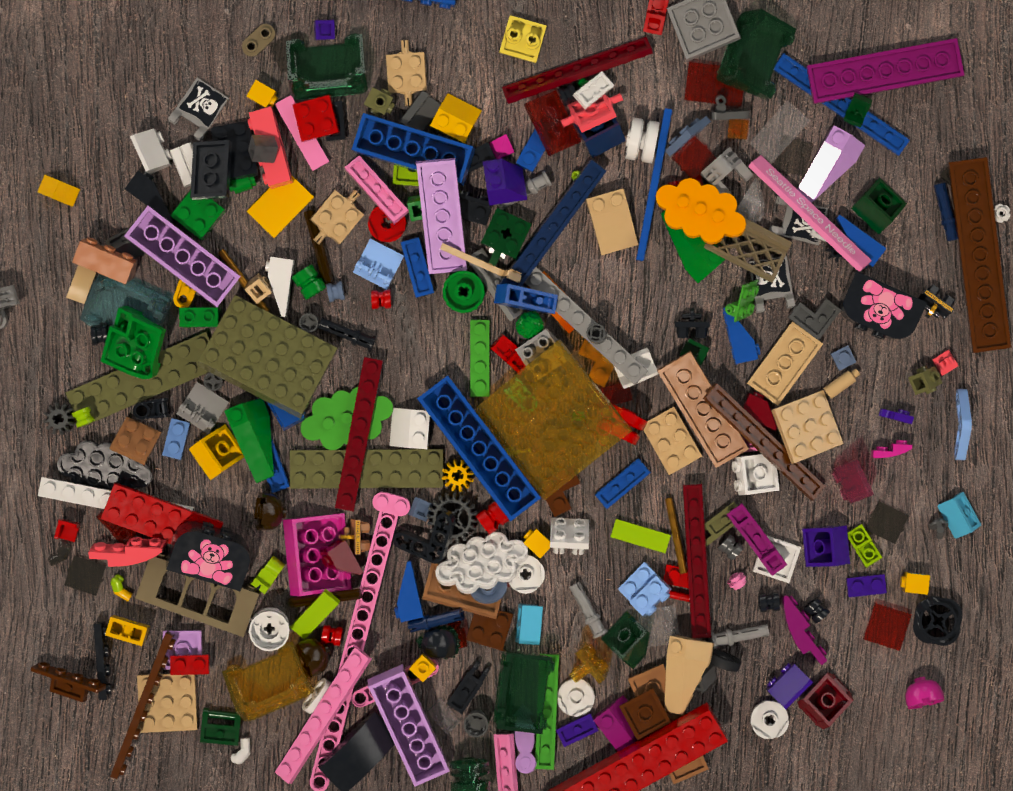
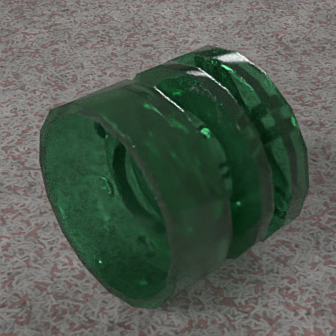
[449,757,491,791]

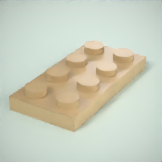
[747,321,823,406]

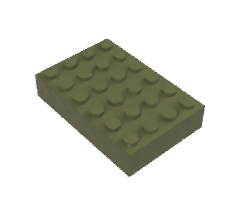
[198,295,337,419]

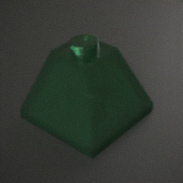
[601,611,650,669]

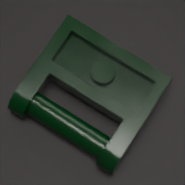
[200,707,242,746]

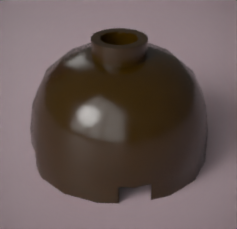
[254,492,286,531]
[296,638,331,678]

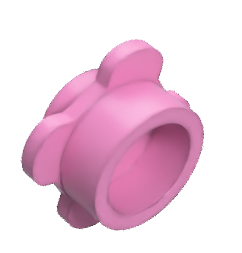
[727,572,747,590]

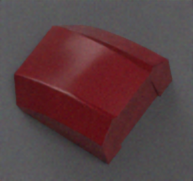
[797,672,854,729]

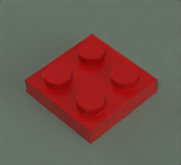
[292,95,340,142]

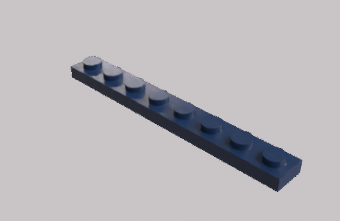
[499,159,606,287]

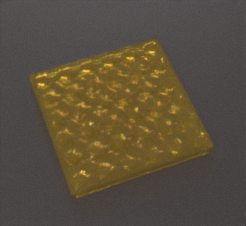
[474,339,632,500]

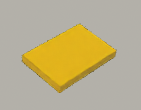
[246,176,314,239]

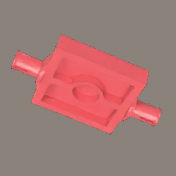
[560,93,623,133]

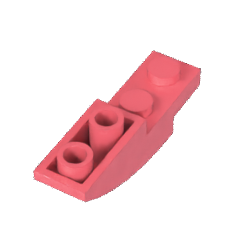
[88,537,167,567]

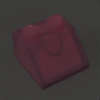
[831,458,874,503]

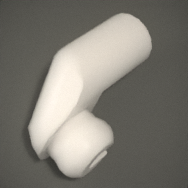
[231,738,250,764]

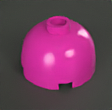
[905,677,944,709]

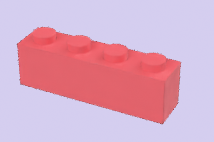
[247,106,293,189]

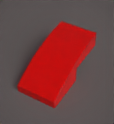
[643,0,669,35]
[490,334,527,375]

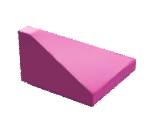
[489,134,514,159]

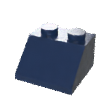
[573,118,626,158]

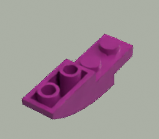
[782,594,827,665]

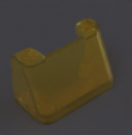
[222,641,314,721]

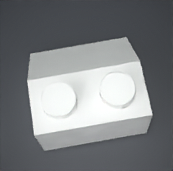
[130,128,172,174]
[390,408,430,449]

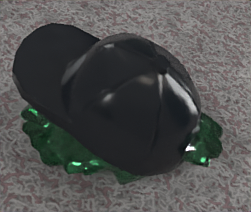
[416,625,461,660]

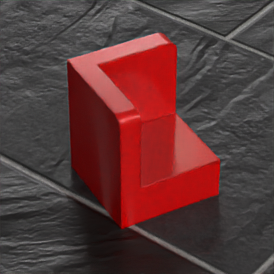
[54,519,81,542]

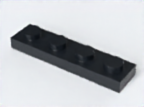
[94,622,112,700]

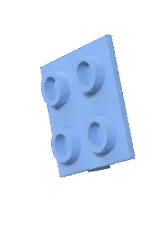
[353,238,404,290]

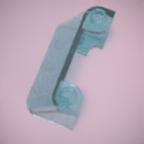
[80,274,173,327]

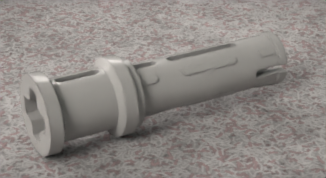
[497,171,552,210]
[569,581,608,639]
[711,624,769,649]

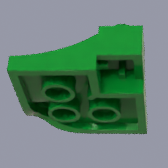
[100,305,166,379]

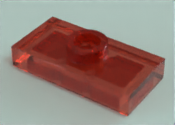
[591,383,633,410]

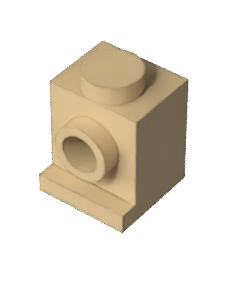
[244,273,272,304]

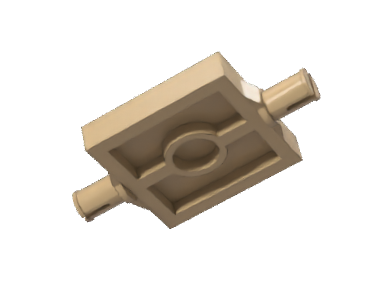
[386,40,427,106]
[310,190,364,245]

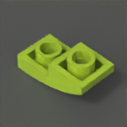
[847,524,882,568]

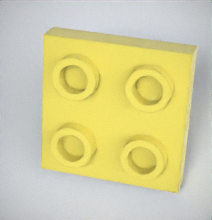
[499,15,547,63]

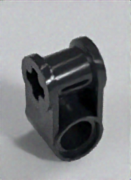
[133,398,171,419]

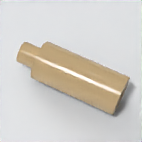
[823,369,860,399]

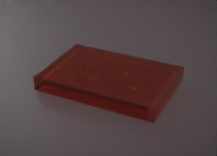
[684,62,746,107]
[524,90,581,156]

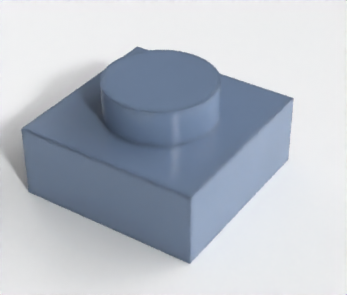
[830,345,856,371]
[408,497,433,522]

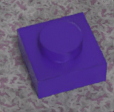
[314,20,335,40]

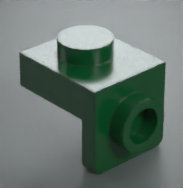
[843,93,872,127]

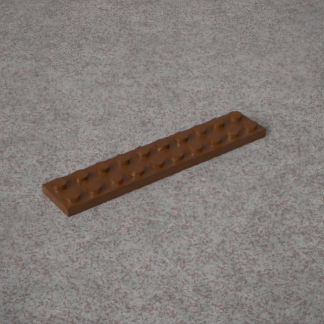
[948,157,1011,353]

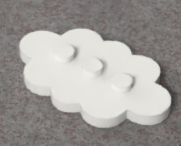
[435,532,529,594]

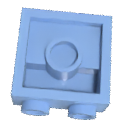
[618,562,672,616]

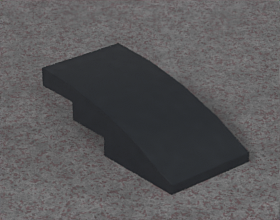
[318,711,395,791]

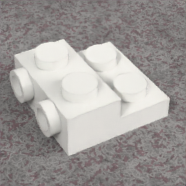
[732,454,779,495]

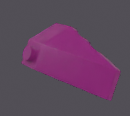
[593,695,640,752]

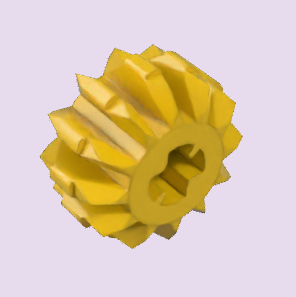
[442,459,474,492]

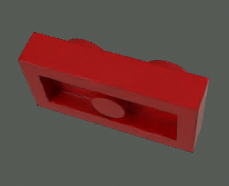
[170,654,210,675]

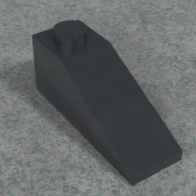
[125,170,175,224]

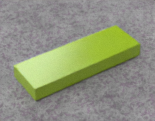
[610,519,671,553]
[290,589,340,639]

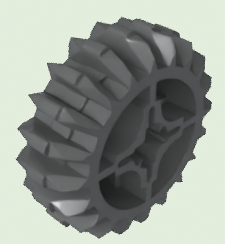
[427,492,478,544]

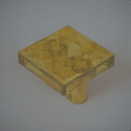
[569,641,609,684]

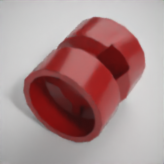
[475,501,509,535]

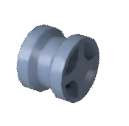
[326,281,345,302]

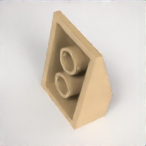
[586,189,638,255]

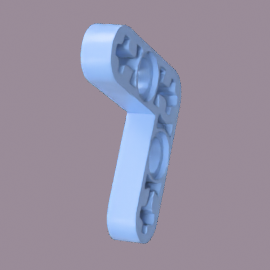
[954,389,972,460]

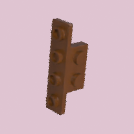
[31,662,106,702]

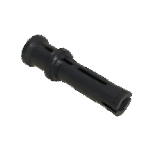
[318,317,377,352]

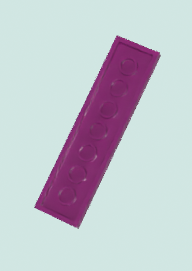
[806,38,965,104]

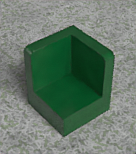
[680,338,710,366]

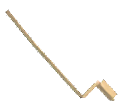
[440,243,522,283]

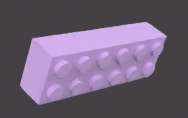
[124,206,241,308]
[367,664,450,787]

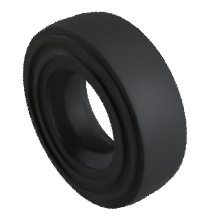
[710,650,742,672]

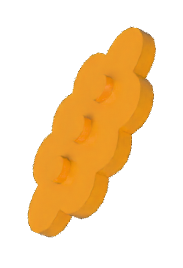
[656,178,746,245]

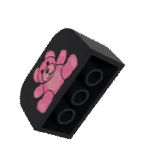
[839,271,927,340]
[165,521,250,591]

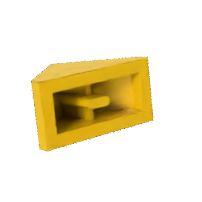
[38,175,81,207]

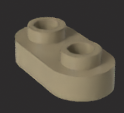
[242,24,276,57]

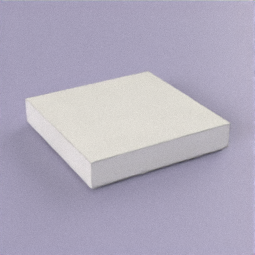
[752,536,801,583]

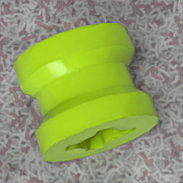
[71,406,95,428]

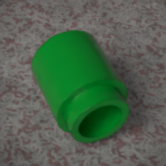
[230,176,257,194]

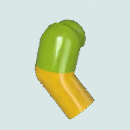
[111,574,133,602]

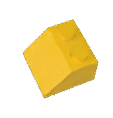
[430,93,482,144]
[189,424,244,480]

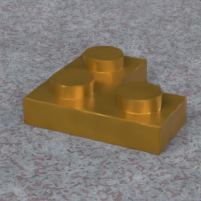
[578,339,614,387]

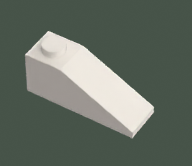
[265,257,295,317]

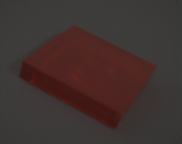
[863,602,911,651]

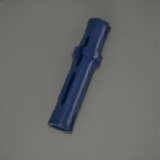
[934,183,958,242]
[408,608,465,633]

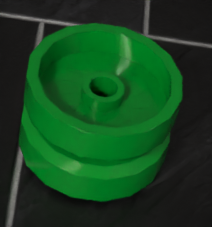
[442,271,485,313]

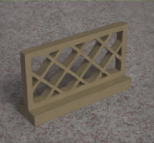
[704,218,792,283]

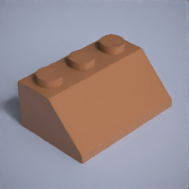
[72,237,138,285]

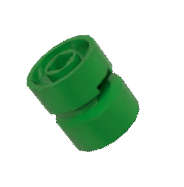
[291,264,327,300]

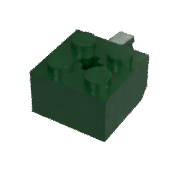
[481,208,532,266]

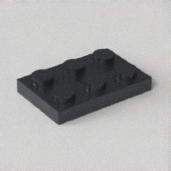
[211,120,258,181]
[190,140,232,200]

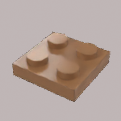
[110,417,162,465]

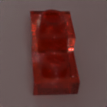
[96,509,137,545]

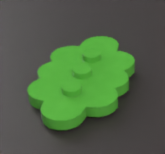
[300,387,393,450]

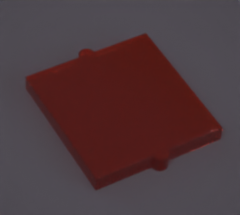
[671,136,716,179]

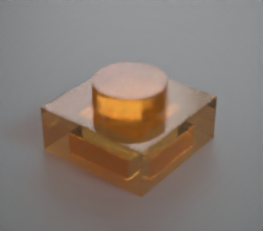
[727,119,749,140]

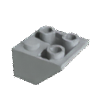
[515,329,571,382]

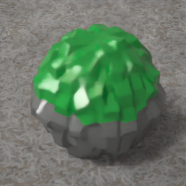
[514,310,546,340]

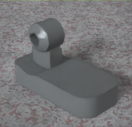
[711,94,750,120]

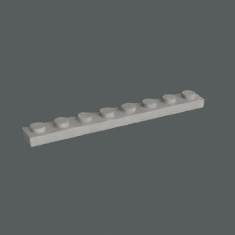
[525,267,648,385]

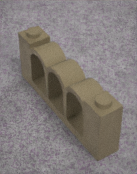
[135,553,261,637]

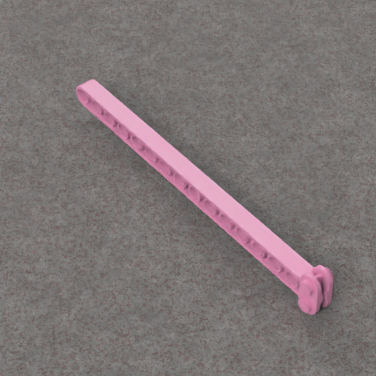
[310,492,411,791]

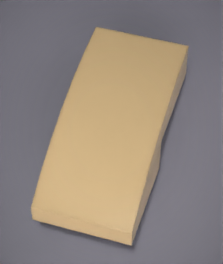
[66,265,96,304]

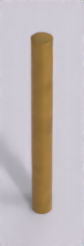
[218,249,269,312]
[665,498,688,574]

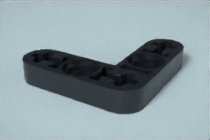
[393,511,456,564]

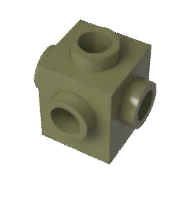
[364,87,395,118]
[908,365,942,395]

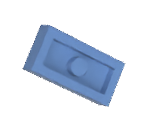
[162,418,191,460]

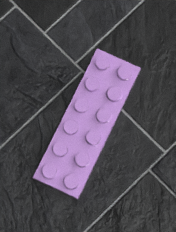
[416,158,467,274]

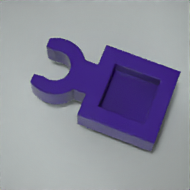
[878,408,914,424]

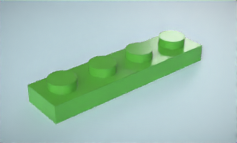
[470,320,490,397]

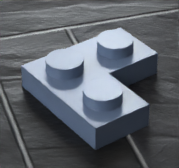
[665,116,711,156]

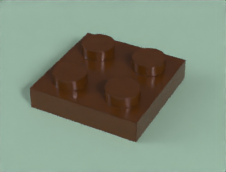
[466,610,514,651]
[619,688,671,740]

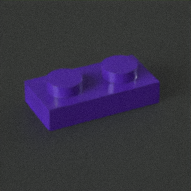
[846,574,887,597]
[556,713,599,747]

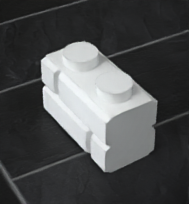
[170,142,193,187]

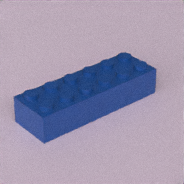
[351,113,475,186]

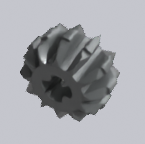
[43,403,76,435]

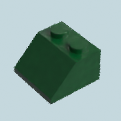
[851,177,907,234]

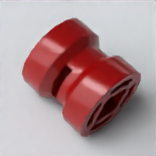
[371,290,391,309]
[321,624,343,647]

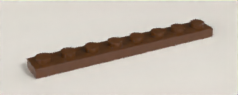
[703,384,825,501]
[110,631,176,779]

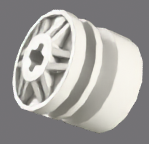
[249,607,290,651]

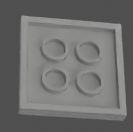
[667,0,741,61]

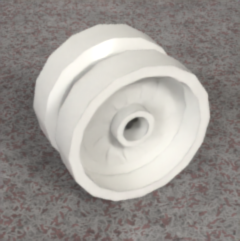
[625,117,660,164]

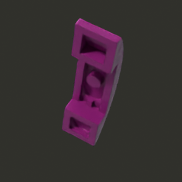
[726,503,787,576]

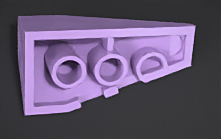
[797,125,865,203]

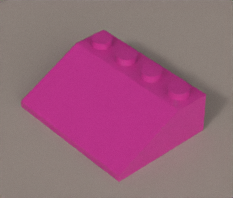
[283,513,352,596]

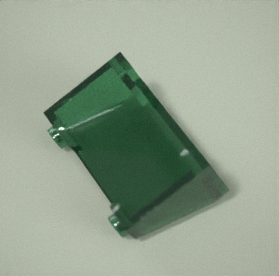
[717,9,797,99]
[286,33,368,100]
[493,649,555,734]

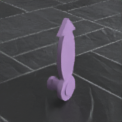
[514,704,537,774]

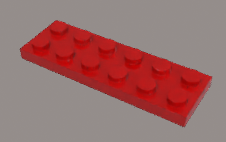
[101,482,223,544]

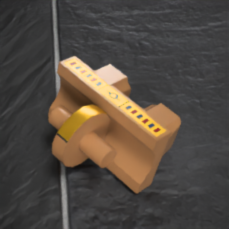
[339,519,370,555]

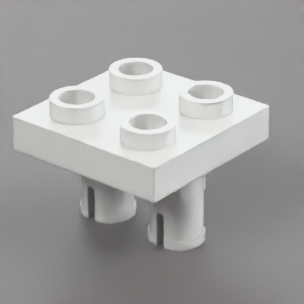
[550,517,589,555]

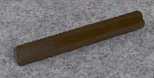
[304,210,333,285]
[289,589,362,608]

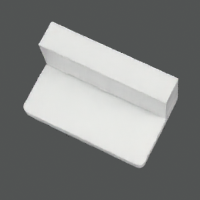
[613,348,659,389]

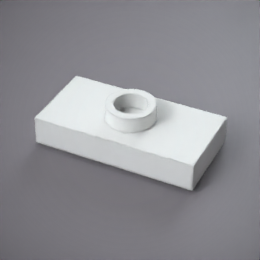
[573,71,615,110]

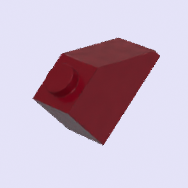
[742,392,777,430]
[320,540,363,575]

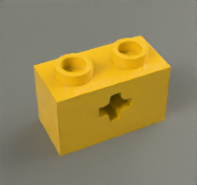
[105,615,150,646]

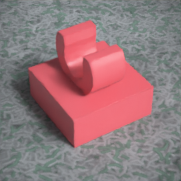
[932,350,958,376]

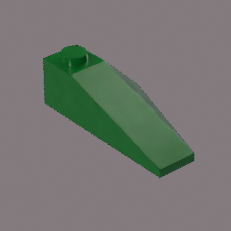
[661,211,725,283]
[224,399,274,483]

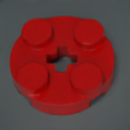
[368,206,406,243]

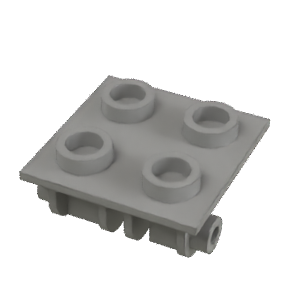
[176,382,229,434]

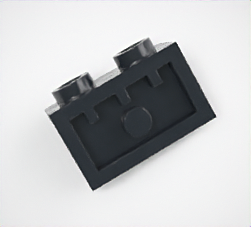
[459,190,492,226]

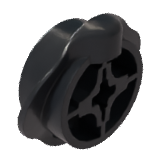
[913,596,963,646]

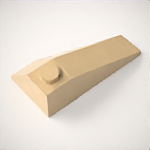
[664,635,714,715]

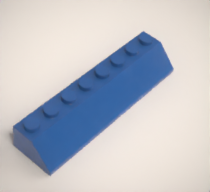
[417,375,541,522]

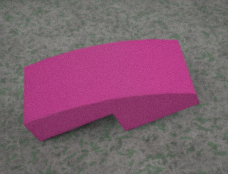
[871,440,912,458]

